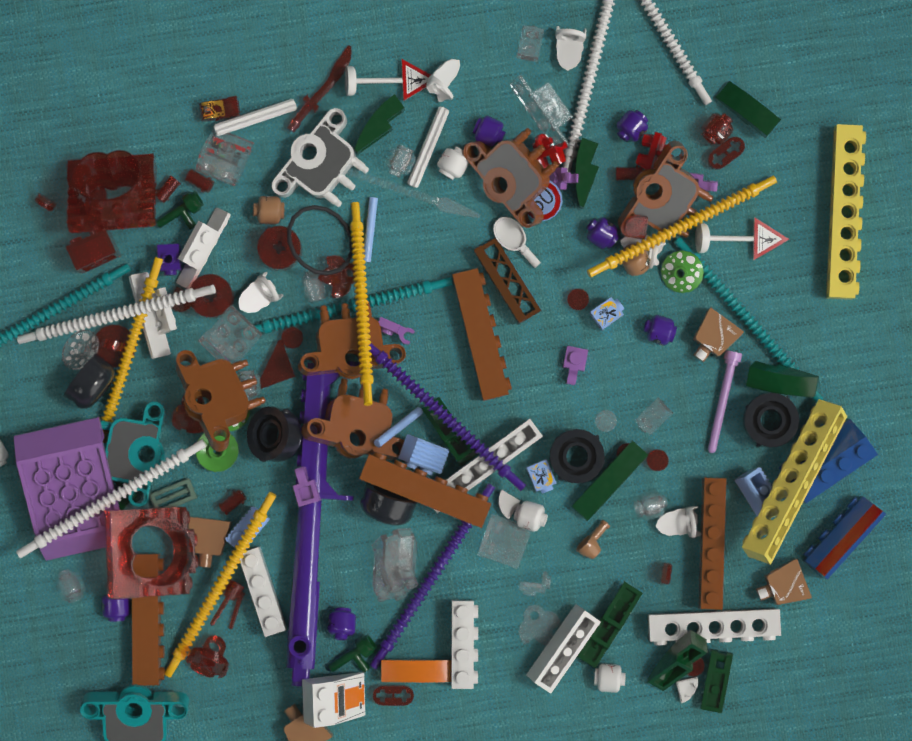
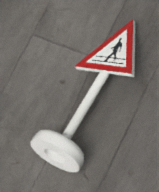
[345,59,430,101]
[695,217,789,260]

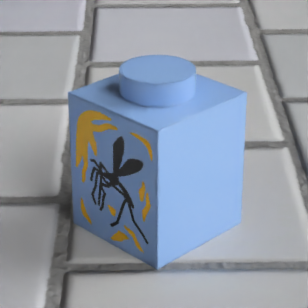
[589,297,624,331]
[526,459,556,494]

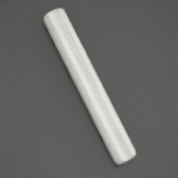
[214,99,297,136]
[408,107,449,188]

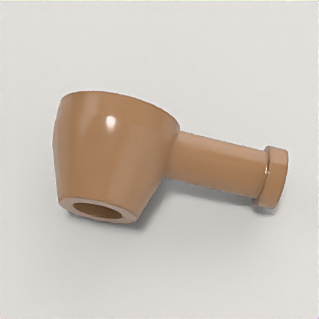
[576,520,610,559]

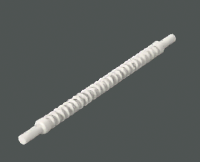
[563,0,615,173]
[641,0,712,106]
[17,285,216,344]
[16,439,207,558]

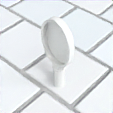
[493,217,541,268]

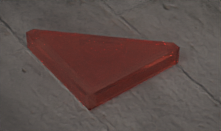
[256,339,295,390]

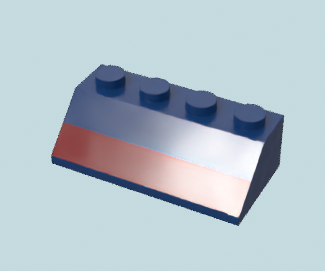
[803,496,886,579]

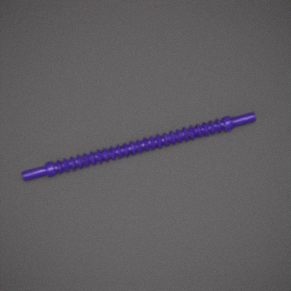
[369,343,526,491]
[370,483,495,670]

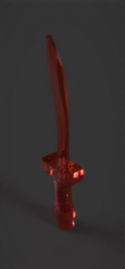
[287,45,352,133]

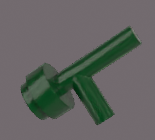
[156,191,204,230]
[328,634,376,673]

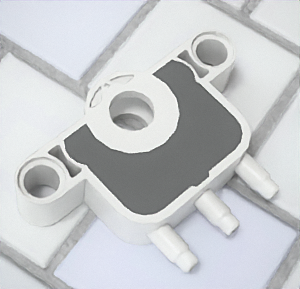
[272,108,369,207]

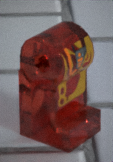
[199,96,241,122]

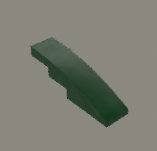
[571,440,648,521]
[576,581,643,669]

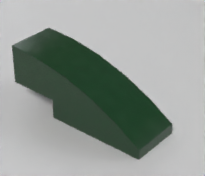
[715,81,781,138]
[355,94,405,155]
[575,138,599,209]
[746,361,819,397]
[422,397,478,466]
[647,630,708,691]

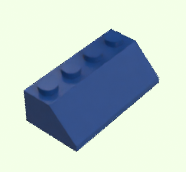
[778,419,878,503]

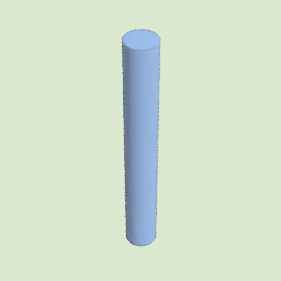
[363,197,378,262]
[374,407,423,448]

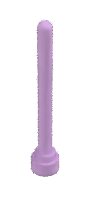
[708,350,742,453]

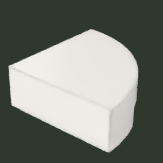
[499,490,520,519]
[676,677,698,703]

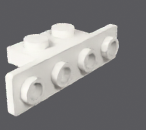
[176,208,231,289]
[129,272,177,359]

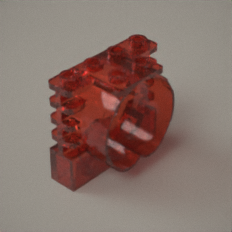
[66,150,157,233]
[104,507,198,599]

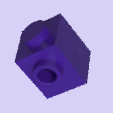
[157,244,182,276]

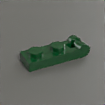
[700,649,733,713]

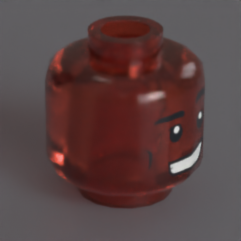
[701,113,734,145]

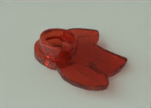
[318,255,355,298]

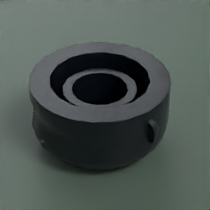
[63,353,115,409]
[743,393,799,447]
[247,406,302,462]
[550,429,605,484]
[360,482,417,526]

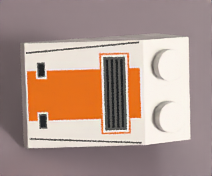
[302,672,365,728]

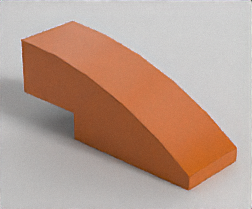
[381,659,452,683]

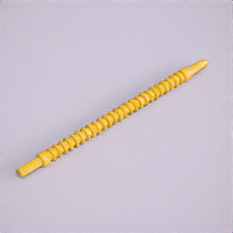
[587,175,777,278]
[350,202,374,406]
[101,257,163,443]
[165,492,276,678]

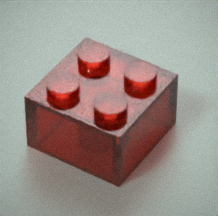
[66,227,122,274]

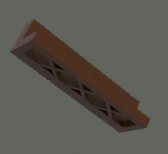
[474,238,541,324]

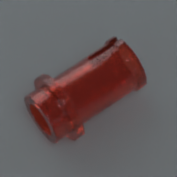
[616,165,642,181]
[185,169,214,193]
[154,175,181,203]
[218,489,247,515]

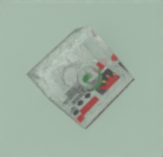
[195,129,254,186]

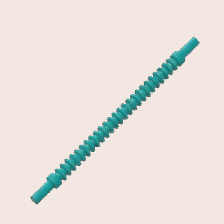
[674,237,824,403]
[0,263,131,347]
[241,277,453,337]

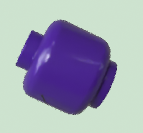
[616,110,648,142]
[472,116,506,147]
[586,217,619,249]
[643,314,677,346]
[101,589,130,622]
[327,608,356,640]

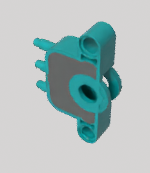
[101,402,165,508]
[80,684,190,741]

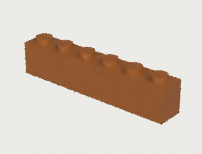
[452,268,512,401]
[359,452,491,528]
[699,478,726,610]
[132,553,165,686]

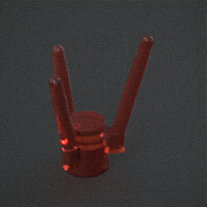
[210,579,245,629]

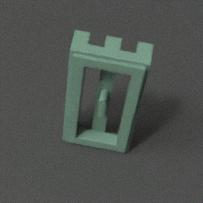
[150,478,198,515]

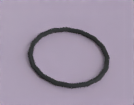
[287,205,354,276]

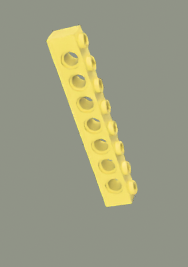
[826,124,866,300]
[742,399,847,565]

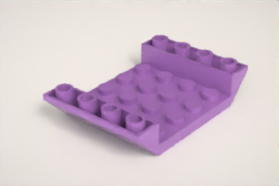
[14,417,131,561]

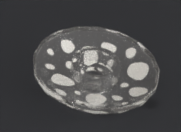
[62,330,99,369]

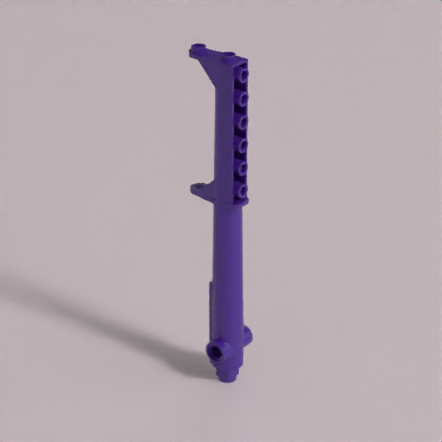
[286,361,359,686]

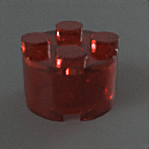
[257,226,302,271]
[190,274,234,319]

